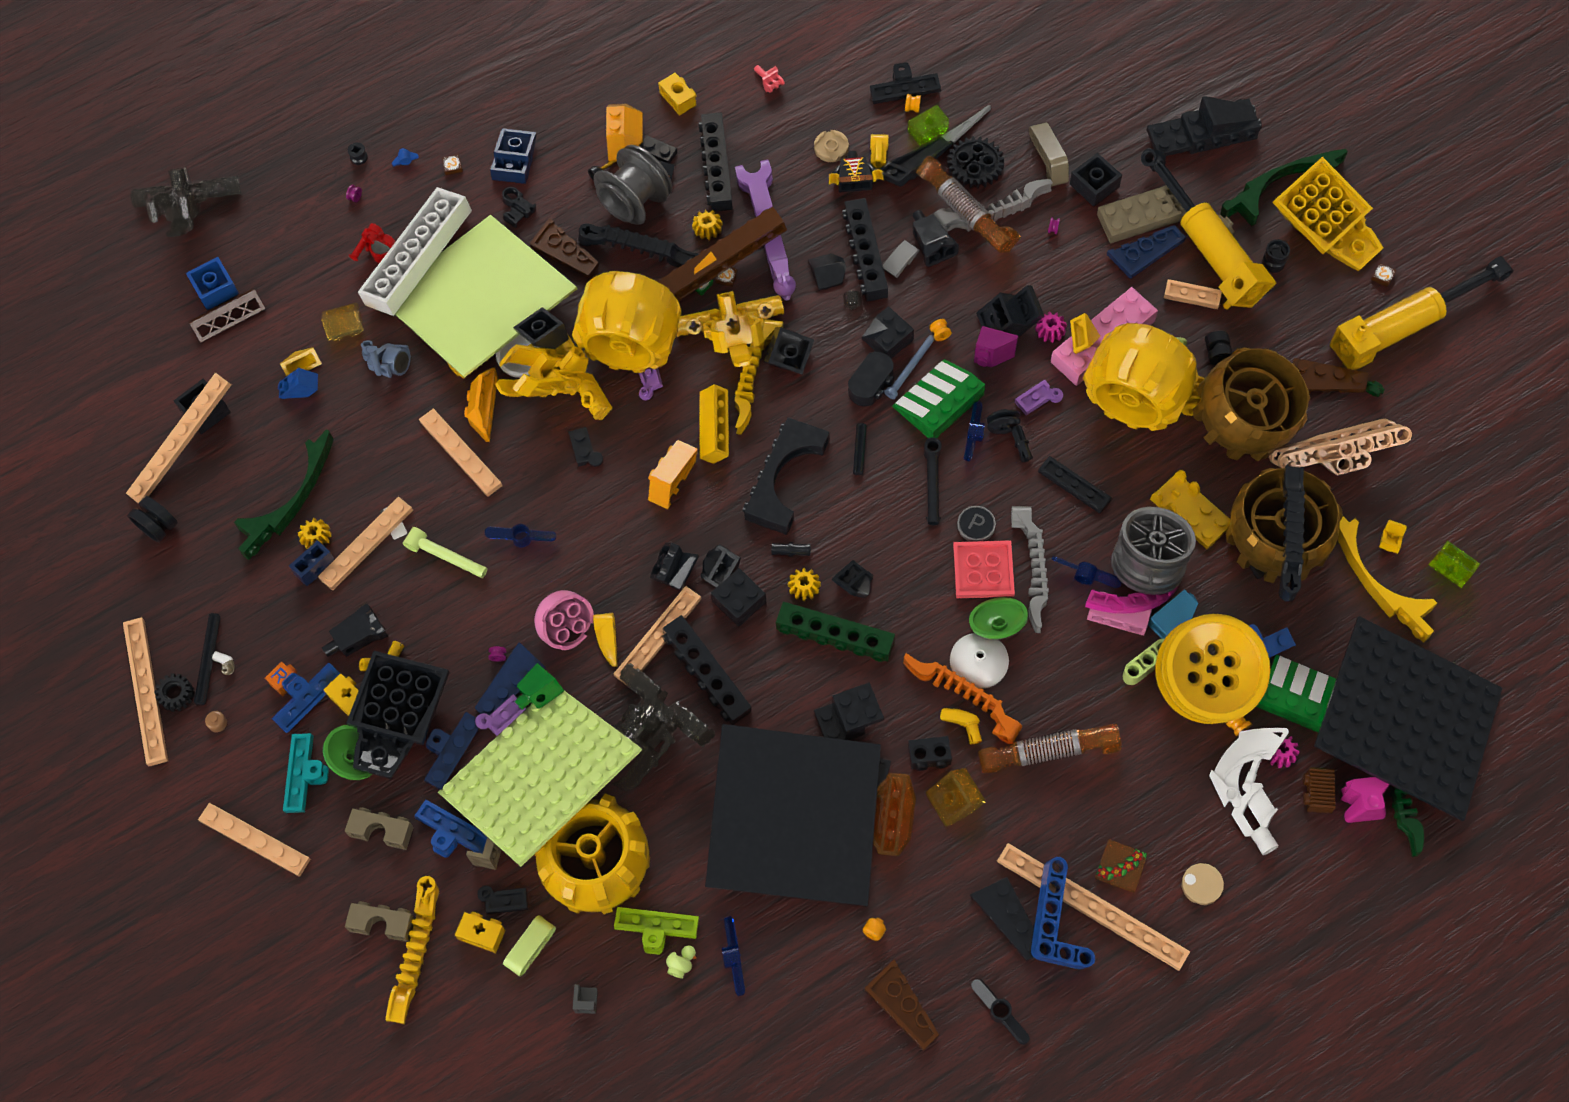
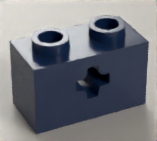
[289,540,335,586]

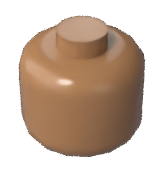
[205,711,227,732]

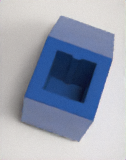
[278,368,318,399]

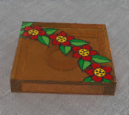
[1095,839,1148,893]

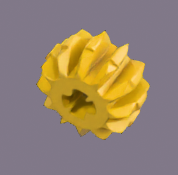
[692,209,723,240]
[298,518,332,549]
[788,568,821,601]

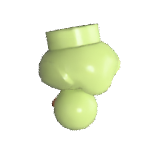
[666,945,697,979]

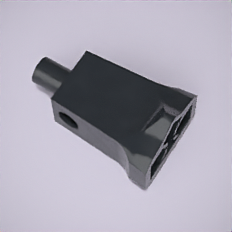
[912,210,959,267]
[322,602,388,657]

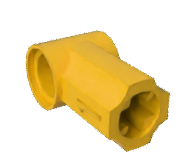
[870,134,889,169]

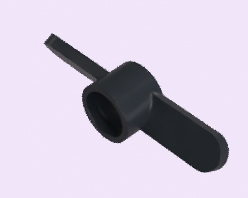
[971,979,1030,1045]

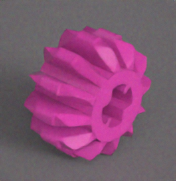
[1035,311,1067,343]
[1270,734,1299,768]

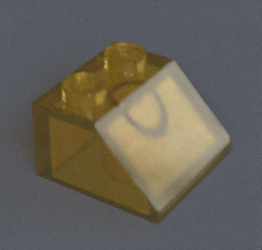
[321,302,364,341]
[926,768,986,827]

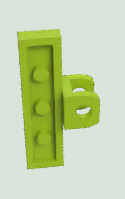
[614,907,699,955]

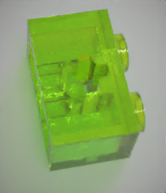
[908,105,949,146]
[1429,540,1480,588]

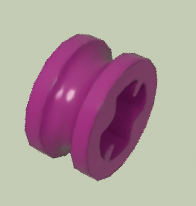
[346,184,362,202]
[1048,217,1060,235]
[488,646,506,662]

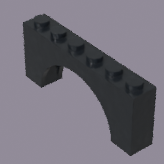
[743,417,830,535]

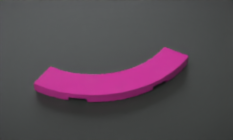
[1085,586,1179,613]

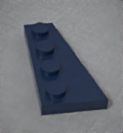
[1107,225,1186,279]
[475,642,546,715]

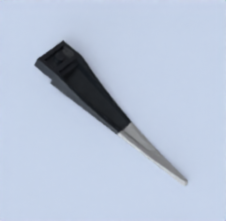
[880,105,991,187]

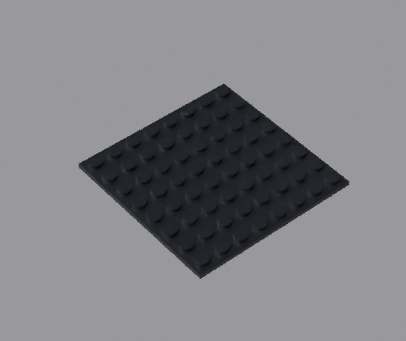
[1314,616,1502,821]
[705,724,881,906]

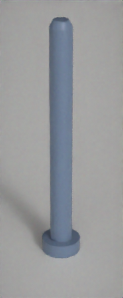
[884,335,935,399]

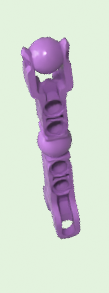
[735,159,796,301]

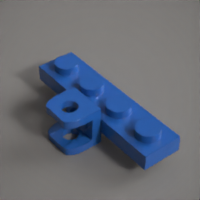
[1224,624,1296,678]
[272,663,340,733]
[414,800,488,858]

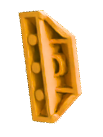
[606,104,643,162]
[465,368,498,442]

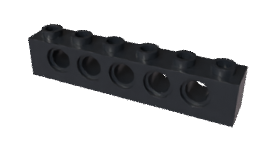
[698,112,733,212]
[842,198,888,301]
[662,615,752,725]

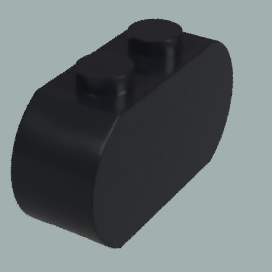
[848,352,894,406]

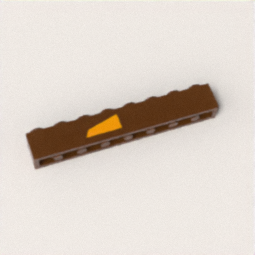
[657,206,787,301]

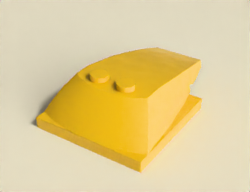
[1272,157,1383,271]

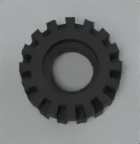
[154,673,194,712]

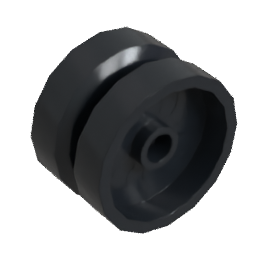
[127,495,178,543]

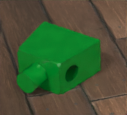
[514,663,564,710]

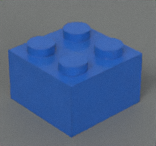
[186,257,239,310]

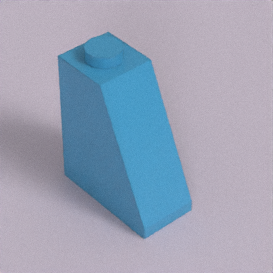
[1148,589,1198,639]

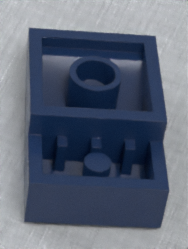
[490,128,536,184]

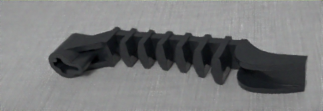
[578,223,699,268]
[1278,465,1305,601]

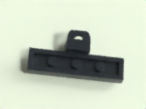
[870,62,941,104]

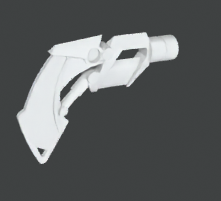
[1209,728,1289,855]

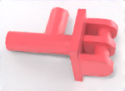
[754,65,785,93]

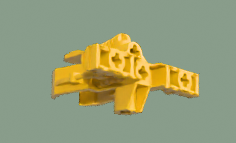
[677,291,784,367]
[495,333,612,420]

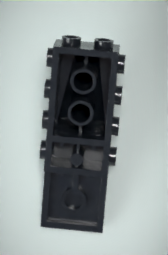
[1146,96,1262,156]

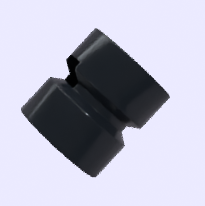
[1262,239,1290,273]
[1204,331,1233,365]

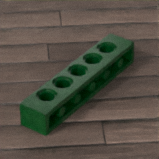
[776,602,895,662]

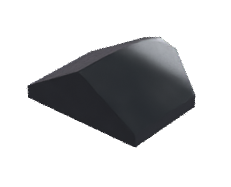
[808,253,847,291]
[701,544,741,588]
[832,560,873,598]

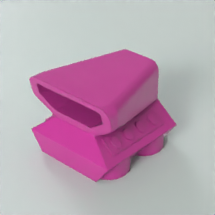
[1340,777,1389,823]

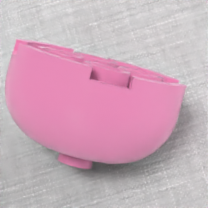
[534,590,594,650]

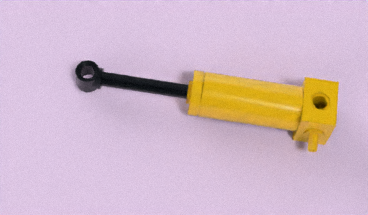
[1141,148,1276,309]
[1330,256,1514,370]

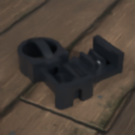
[502,187,536,228]

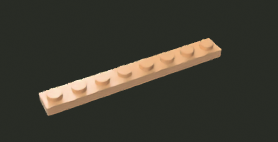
[126,373,232,503]
[123,617,168,766]

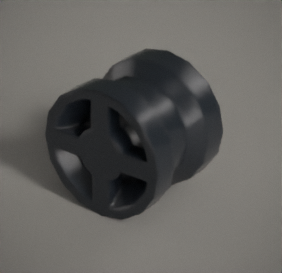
[347,142,368,165]

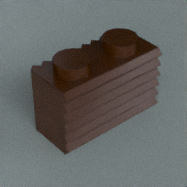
[1303,767,1336,813]

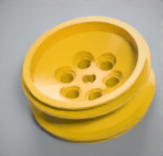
[1155,614,1270,724]

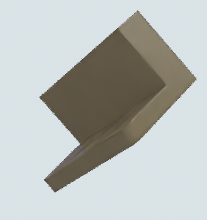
[466,838,501,870]

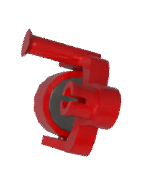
[349,223,396,263]

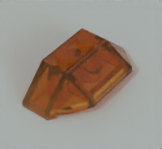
[873,773,916,856]

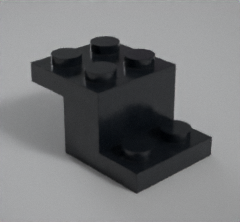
[976,285,1044,336]
[814,682,884,740]

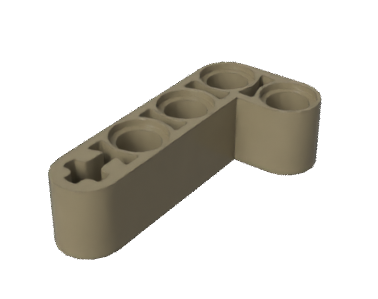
[1029,122,1069,187]

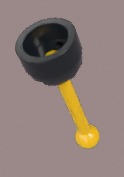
[588,161,615,180]

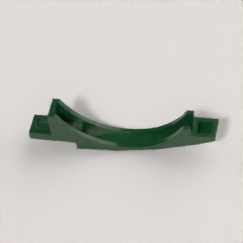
[1220,149,1348,226]
[234,429,334,560]

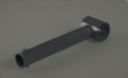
[923,437,942,525]

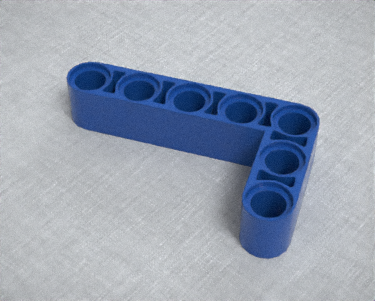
[1031,857,1095,969]

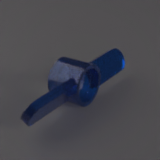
[964,401,985,461]
[485,524,557,547]
[1052,556,1122,588]
[722,916,745,996]

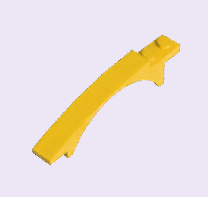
[1338,516,1437,643]

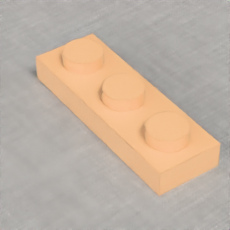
[1164,279,1222,309]

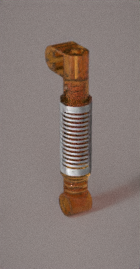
[917,156,1021,253]
[978,723,1122,773]

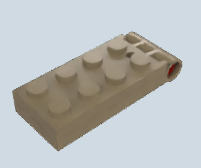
[1097,185,1187,244]

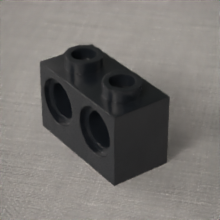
[908,736,952,771]

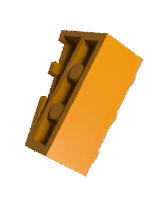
[648,440,697,509]

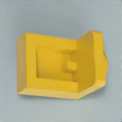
[1379,520,1407,554]

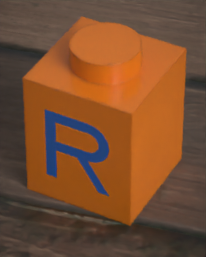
[265,661,298,696]

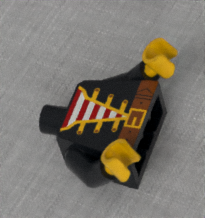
[828,151,884,192]

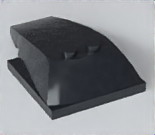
[346,651,450,779]

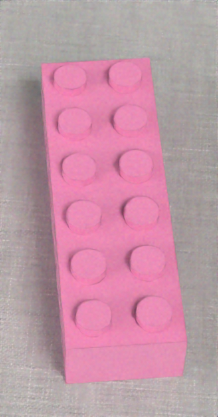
[1051,287,1158,386]

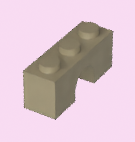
[345,807,414,850]
[345,901,415,942]

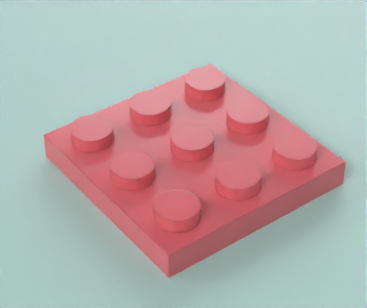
[953,541,1015,598]

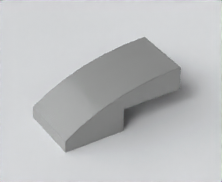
[883,240,920,278]

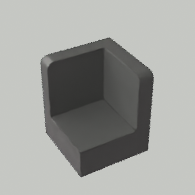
[573,984,598,1014]

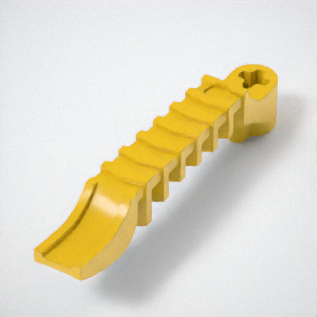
[734,319,783,435]
[385,876,439,1024]

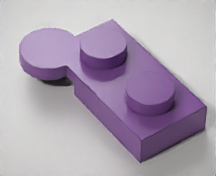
[639,367,663,401]
[1015,380,1063,415]
[475,694,526,736]

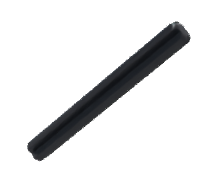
[194,613,220,705]

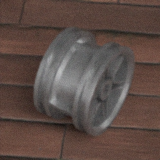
[1111,507,1196,595]

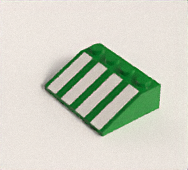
[892,359,985,439]
[1256,654,1336,732]

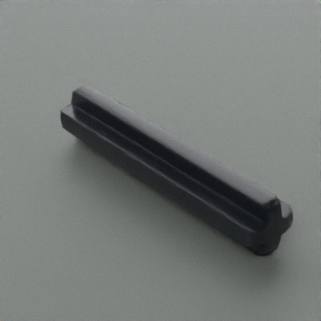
[853,423,867,475]

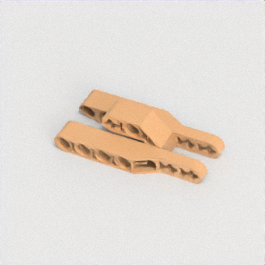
[1269,419,1412,475]

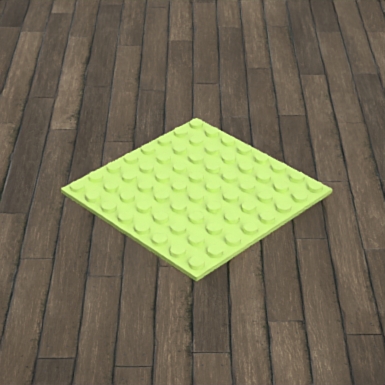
[395,215,577,378]
[438,691,642,867]

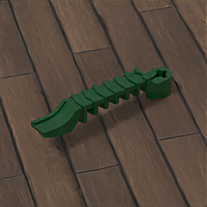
[1388,784,1424,857]

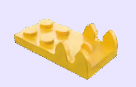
[1150,470,1230,549]

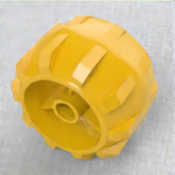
[572,271,681,373]
[1083,323,1198,431]
[535,794,650,914]

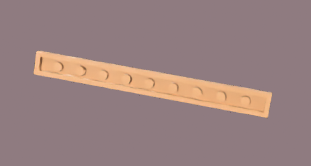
[997,843,1190,971]

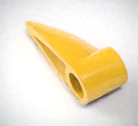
[593,613,618,667]

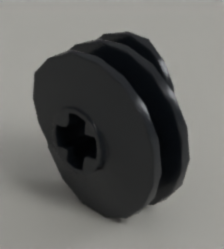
[987,409,1021,434]

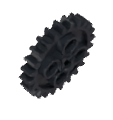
[947,136,1004,189]

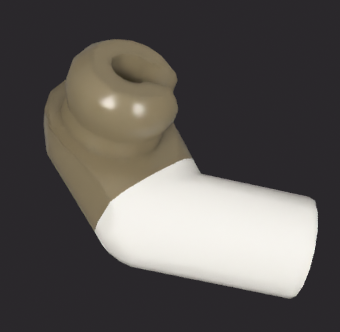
[212,651,235,675]

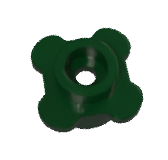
[1365,381,1385,397]

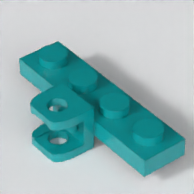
[283,733,329,813]

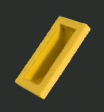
[1070,313,1100,354]
[280,347,322,376]

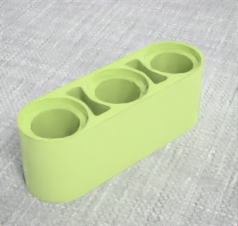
[1122,639,1164,685]
[503,915,556,977]

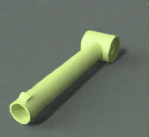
[403,527,488,578]

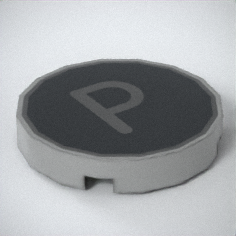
[957,506,996,542]

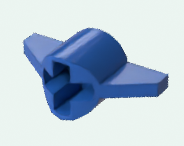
[392,148,419,167]

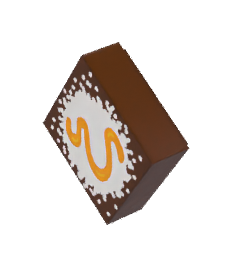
[442,154,463,175]
[1371,263,1397,287]
[715,267,738,287]

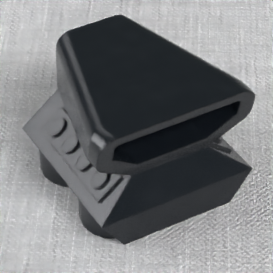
[650,542,699,590]

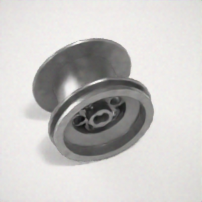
[594,145,672,225]

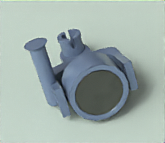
[361,340,411,378]

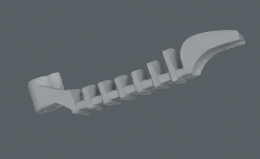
[934,179,1053,232]
[1011,506,1049,633]

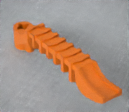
[903,653,1022,744]

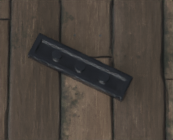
[1038,456,1112,513]

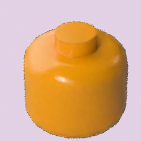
[863,918,886,941]

